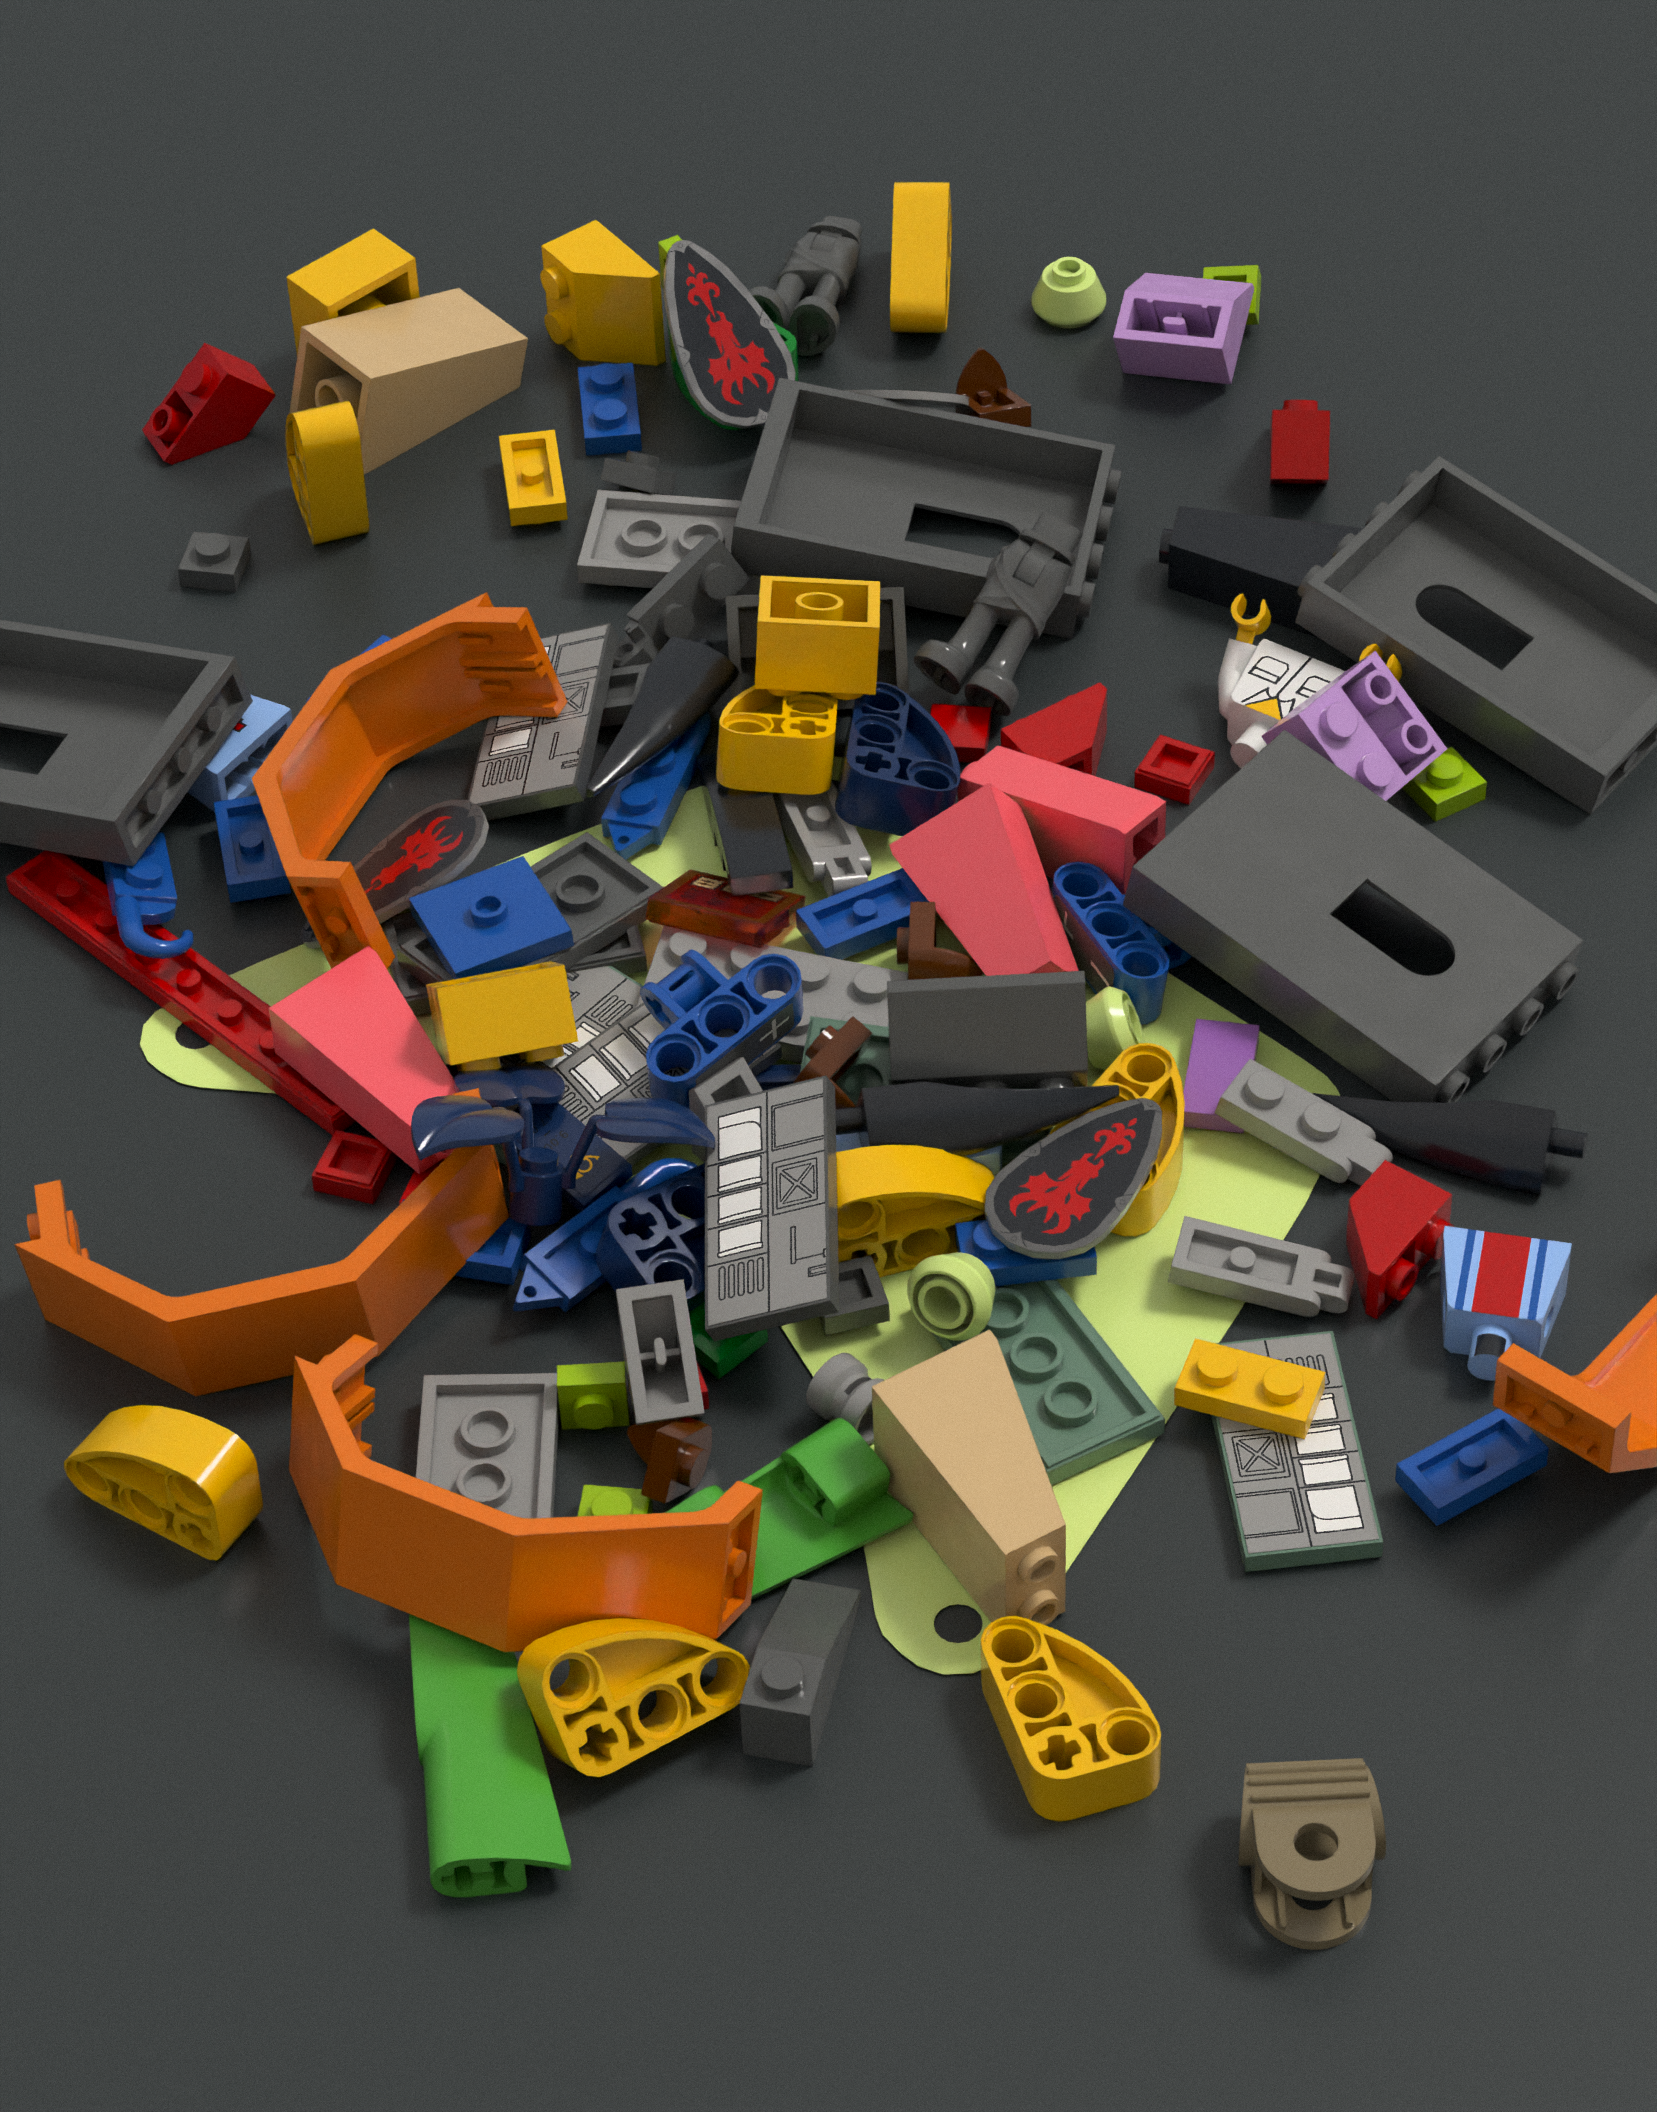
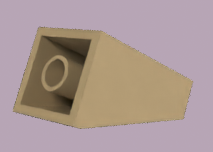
[289,288,528,475]
[872,1329,1066,1626]

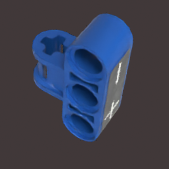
[1052,862,1192,1025]
[640,949,804,1109]

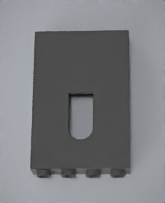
[731,378,1122,639]
[1296,456,1657,815]
[0,620,253,866]
[1123,730,1583,1103]

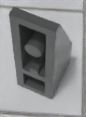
[739,1578,861,1767]

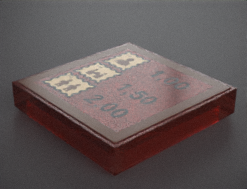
[645,869,806,948]

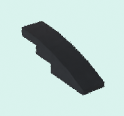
[696,753,793,896]

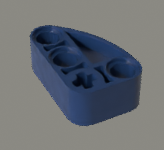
[835,682,960,836]
[596,1163,705,1312]

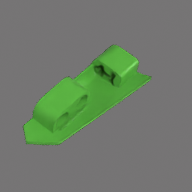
[665,1418,913,1600]
[409,1614,572,1897]

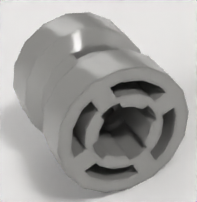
[806,1353,884,1445]

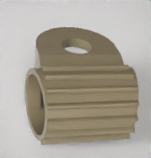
[1238,1758,1386,1950]

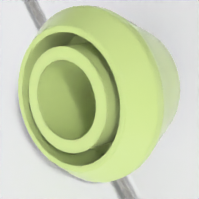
[1031,257,1106,329]
[1086,986,1145,1069]
[907,1252,995,1341]

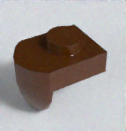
[955,348,1031,427]
[897,902,984,980]
[793,1016,872,1109]
[627,1418,712,1504]

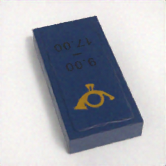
[500,1102,633,1212]

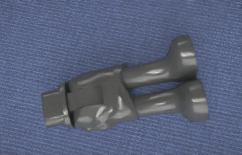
[749,216,862,356]
[913,512,1083,716]

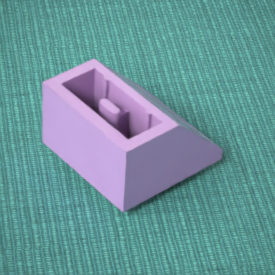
[1113,273,1254,384]
[1261,651,1447,801]

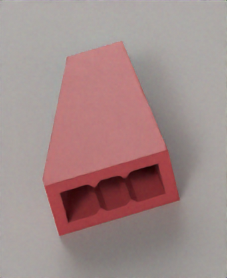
[957,746,1166,895]
[889,782,1079,976]
[269,946,456,1174]

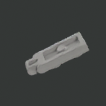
[772,782,872,897]
[1215,1059,1393,1186]
[1168,1216,1355,1317]

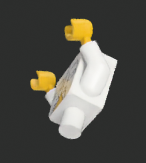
[1218,594,1402,768]

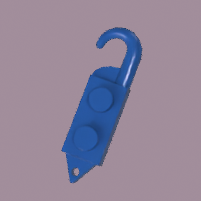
[601,711,711,860]
[102,832,194,959]
[513,1158,698,1313]

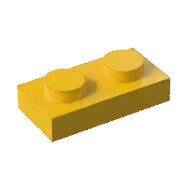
[499,430,568,526]
[1174,1338,1326,1439]

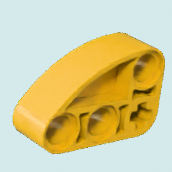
[890,182,952,333]
[285,401,370,545]
[716,685,838,795]
[1049,1043,1185,1236]
[836,1145,994,1278]
[64,1405,263,1560]
[981,1616,1161,1822]
[517,1618,750,1777]

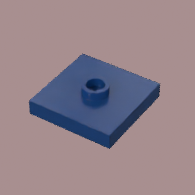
[409,856,574,979]

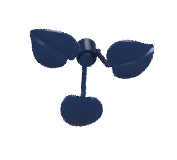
[411,1063,715,1226]

